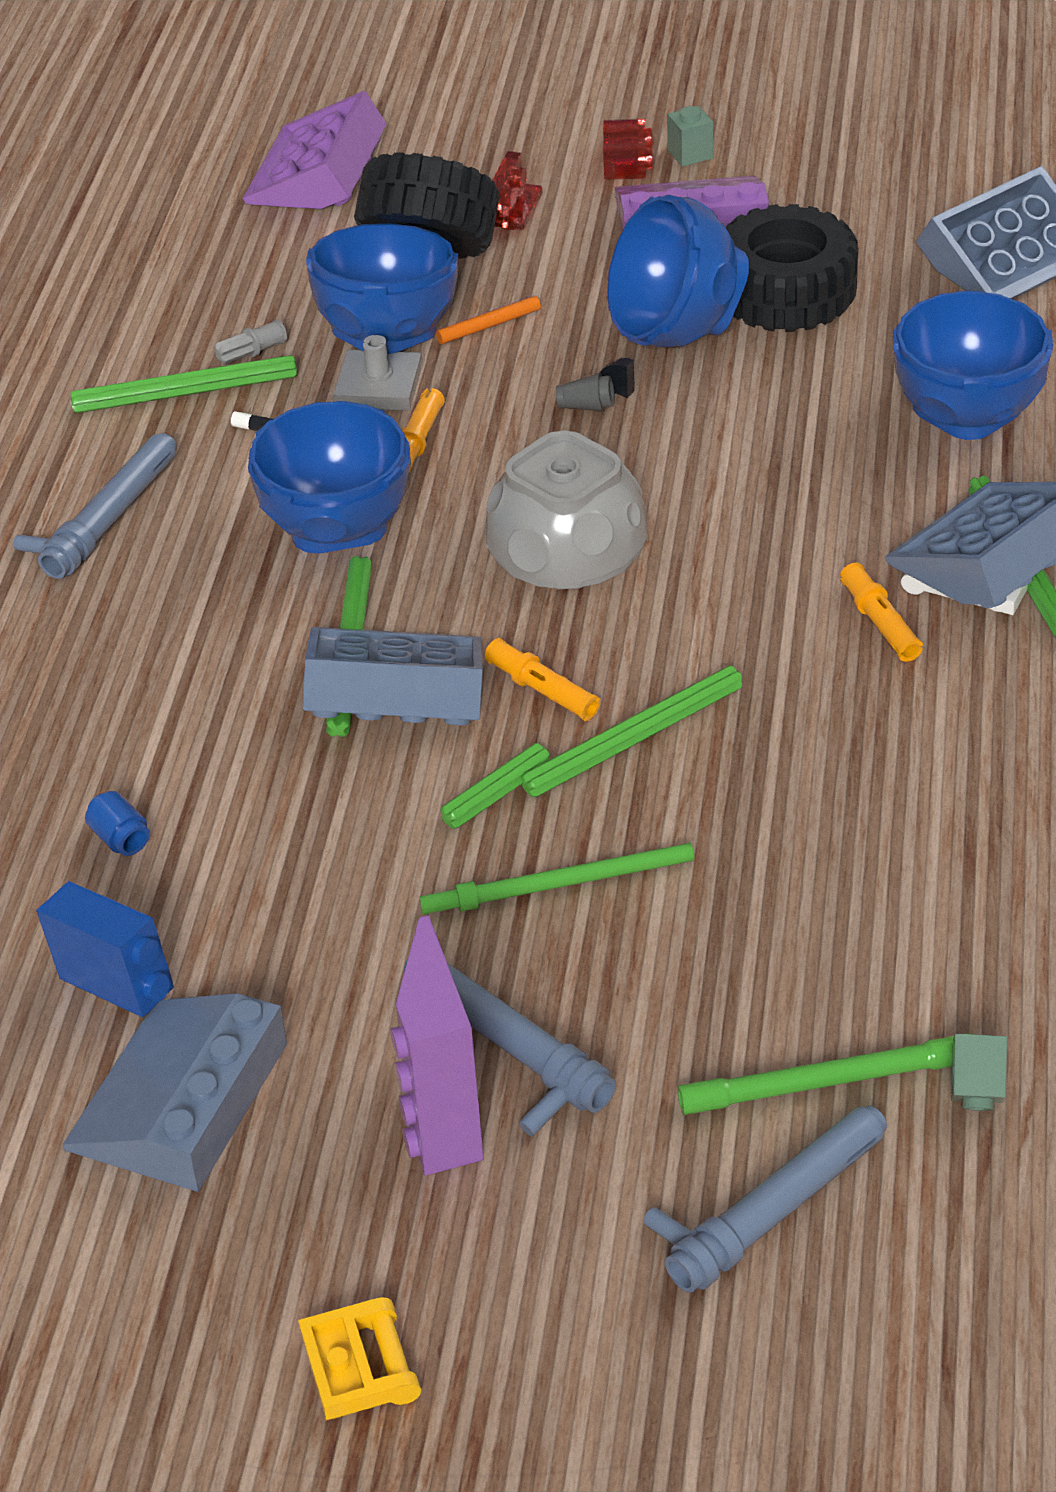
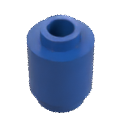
[85,791,150,856]

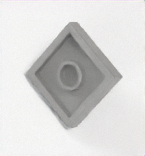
[333,335,423,411]

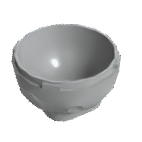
[486,430,648,589]

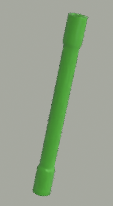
[677,1033,971,1115]

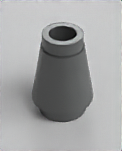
[556,373,615,412]

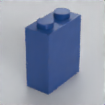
[36,881,174,1018]

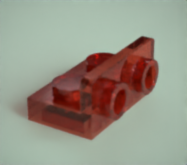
[492,151,543,230]

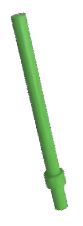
[419,843,694,915]

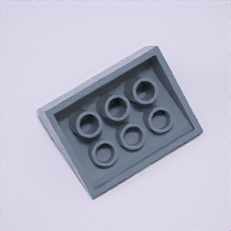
[916,166,1056,299]
[885,482,1056,608]
[303,627,483,725]
[63,993,287,1192]

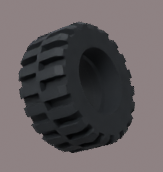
[354,152,500,259]
[726,204,859,332]

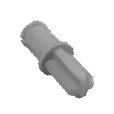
[214,320,287,364]

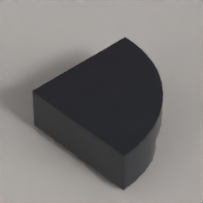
[599,358,635,398]

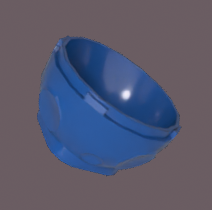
[607,194,749,347]
[306,223,458,354]
[893,291,1053,440]
[248,401,411,554]

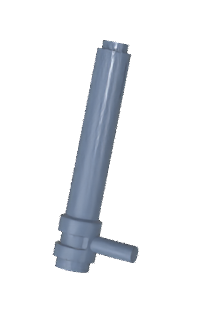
[13,433,177,579]
[404,959,616,1136]
[644,1105,887,1293]

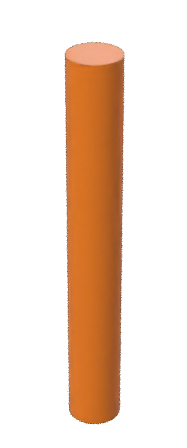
[436,296,541,345]

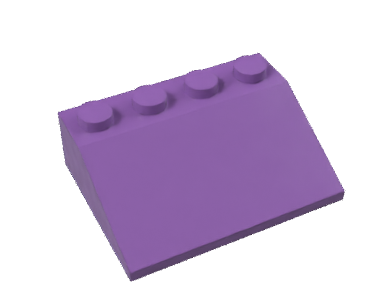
[242,90,386,209]
[615,176,769,231]
[390,916,484,1176]

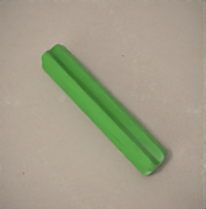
[440,743,550,829]

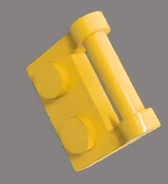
[298,1297,422,1421]

